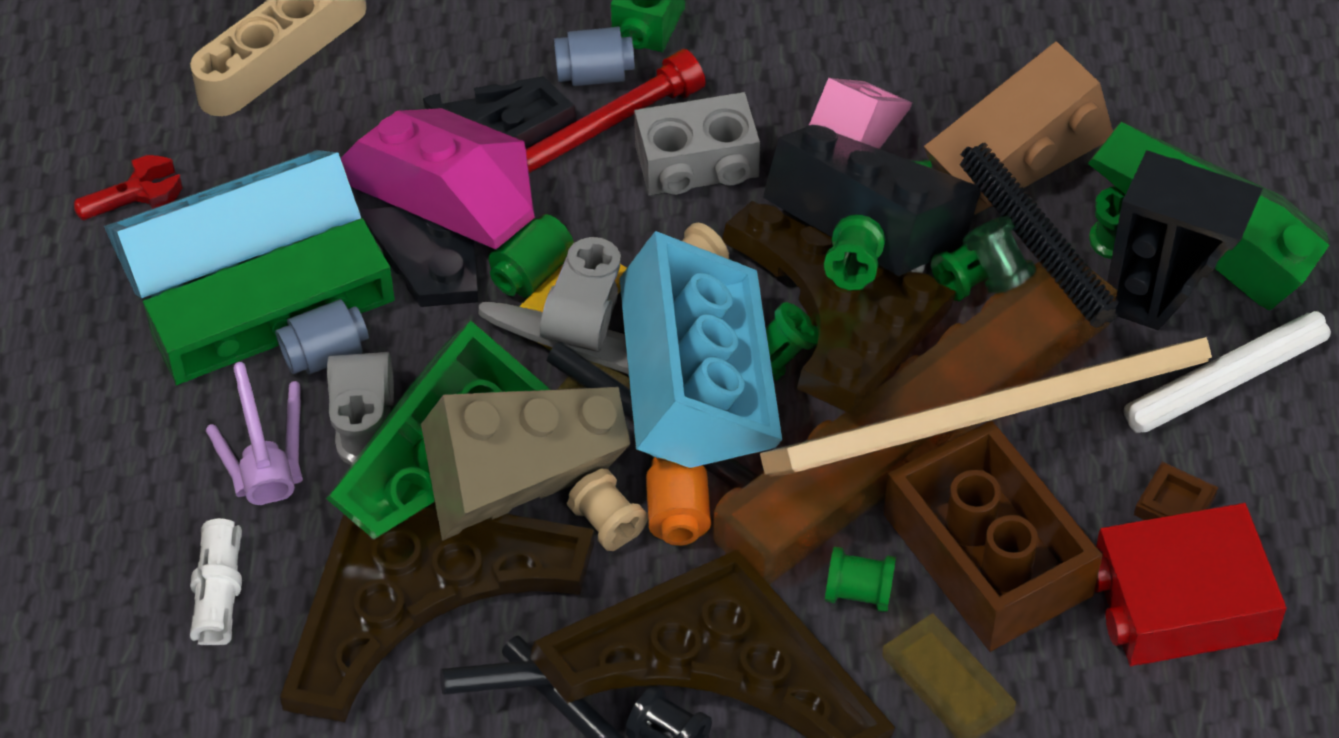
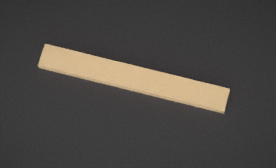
[760,337,1212,477]

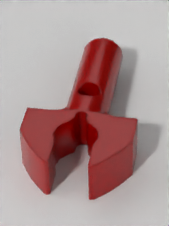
[74,155,183,220]

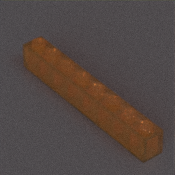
[714,259,1117,585]

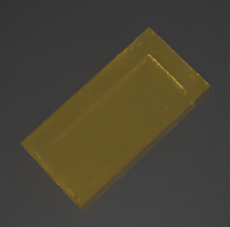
[882,613,1016,738]

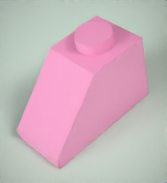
[809,78,912,149]

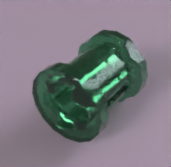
[963,216,1036,294]

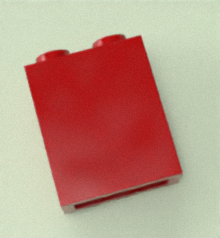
[1095,502,1287,666]

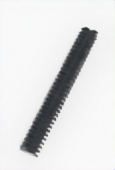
[959,143,1119,328]

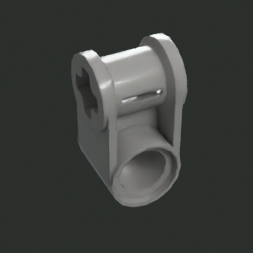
[540,237,621,352]
[327,352,394,465]

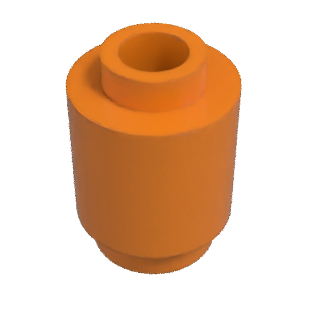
[646,457,711,546]

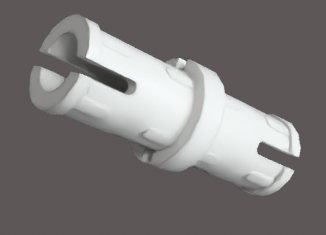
[190,519,242,645]

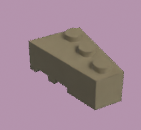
[421,387,630,541]

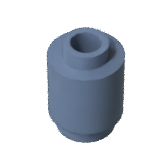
[554,27,635,87]
[275,299,369,375]

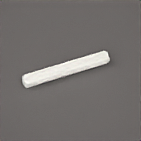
[1124,311,1331,433]

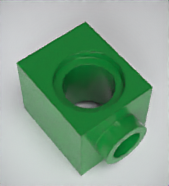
[611,0,685,53]

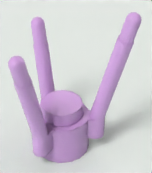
[206,362,303,505]

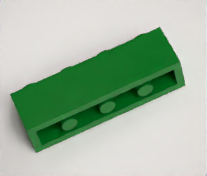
[143,218,395,385]

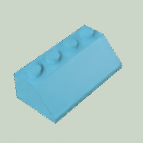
[104,150,361,298]
[619,231,782,468]

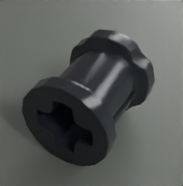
[626,685,712,738]

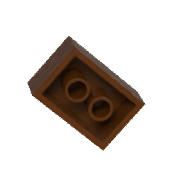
[884,420,1102,652]

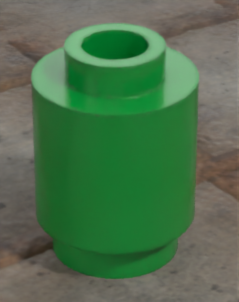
[489,214,574,298]

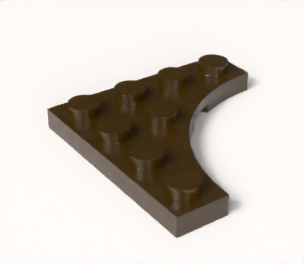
[722,201,956,414]
[280,502,595,722]
[530,549,896,738]

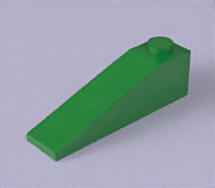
[1088,122,1330,311]
[326,321,550,539]

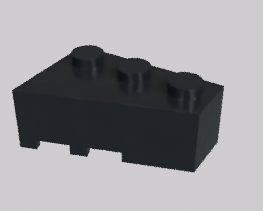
[763,124,981,276]
[1106,150,1263,330]

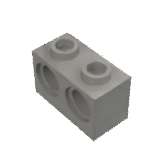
[634,92,760,195]

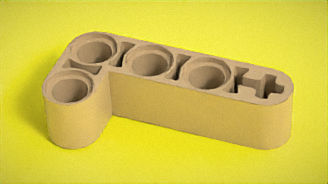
[190,0,367,116]

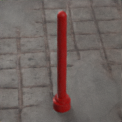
[526,49,706,173]

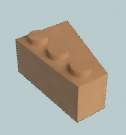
[924,41,1113,215]

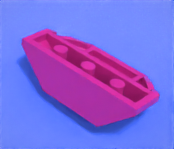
[340,108,535,249]

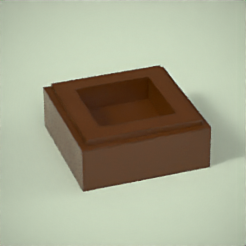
[1134,461,1218,520]

